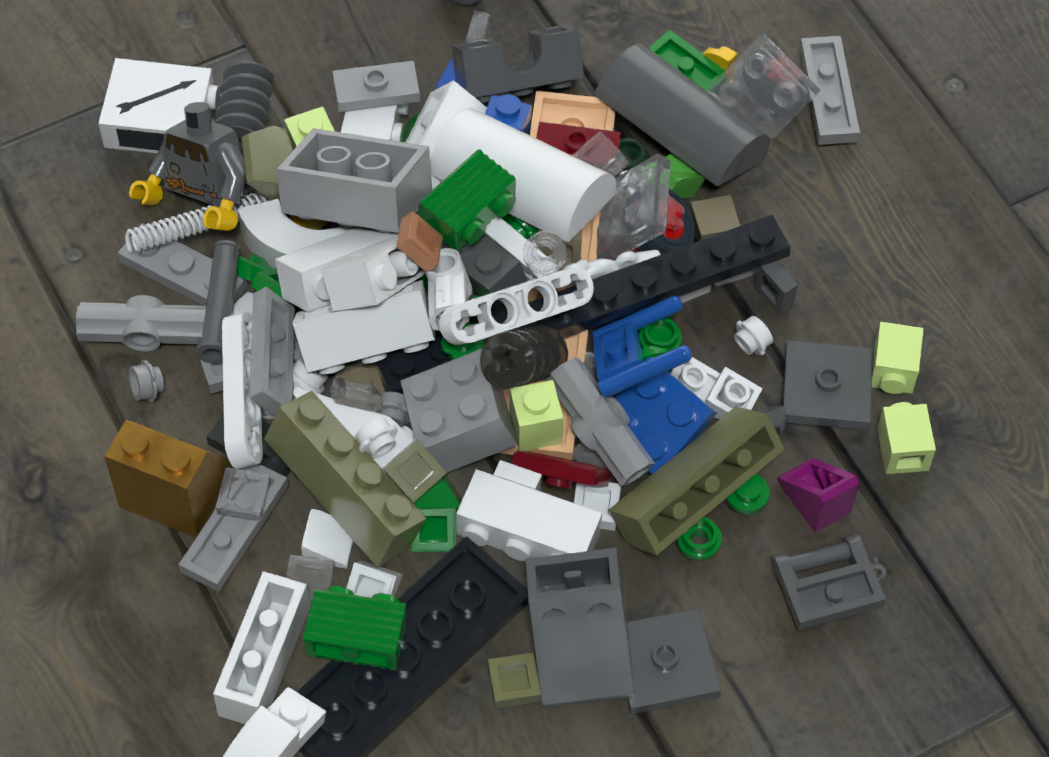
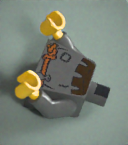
[129,102,251,231]

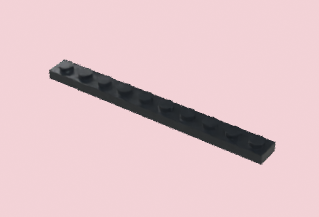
[376,214,790,394]

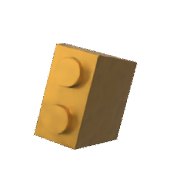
[104,419,236,538]

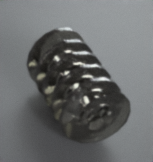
[480,325,568,389]

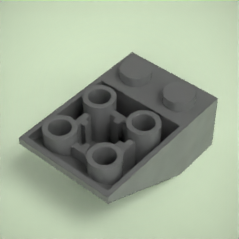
[526,548,635,708]

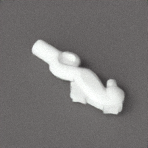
[562,250,660,286]

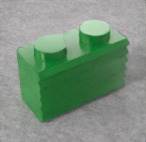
[418,149,516,251]
[303,586,407,671]

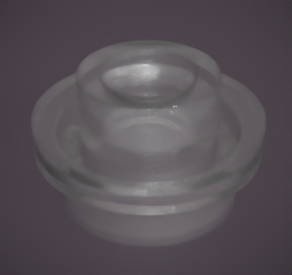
[523,232,567,275]

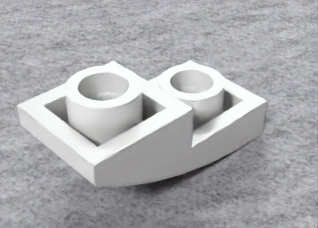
[671,357,762,419]

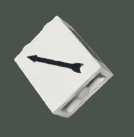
[98,58,220,153]

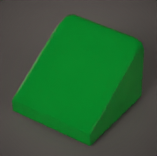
[410,473,462,509]
[411,508,456,552]

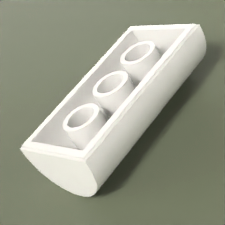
[431,108,617,242]

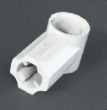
[425,248,473,331]

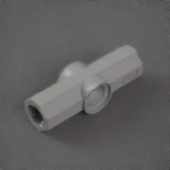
[76,295,206,352]
[546,357,655,486]

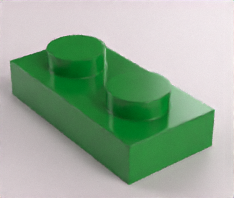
[649,30,730,96]

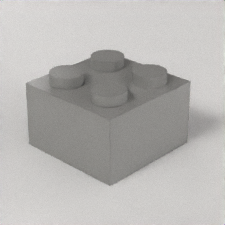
[401,349,518,472]

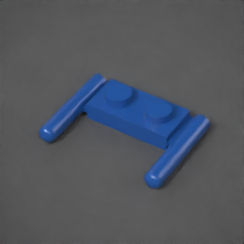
[592,296,692,398]

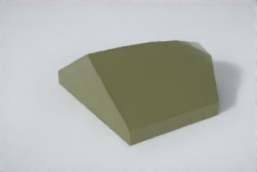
[242,125,293,205]

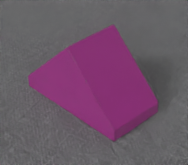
[777,458,860,533]

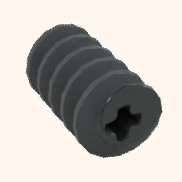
[215,60,274,154]

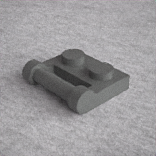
[771,534,886,630]

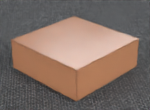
[396,211,443,272]

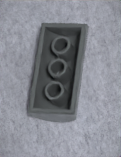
[594,44,770,187]

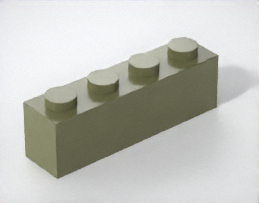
[264,391,426,567]
[609,406,785,555]

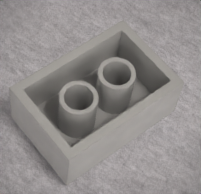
[277,128,432,233]

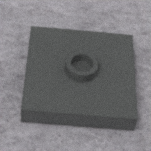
[783,340,873,430]
[626,608,721,715]

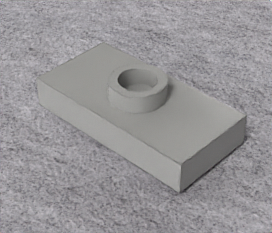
[333,61,420,112]

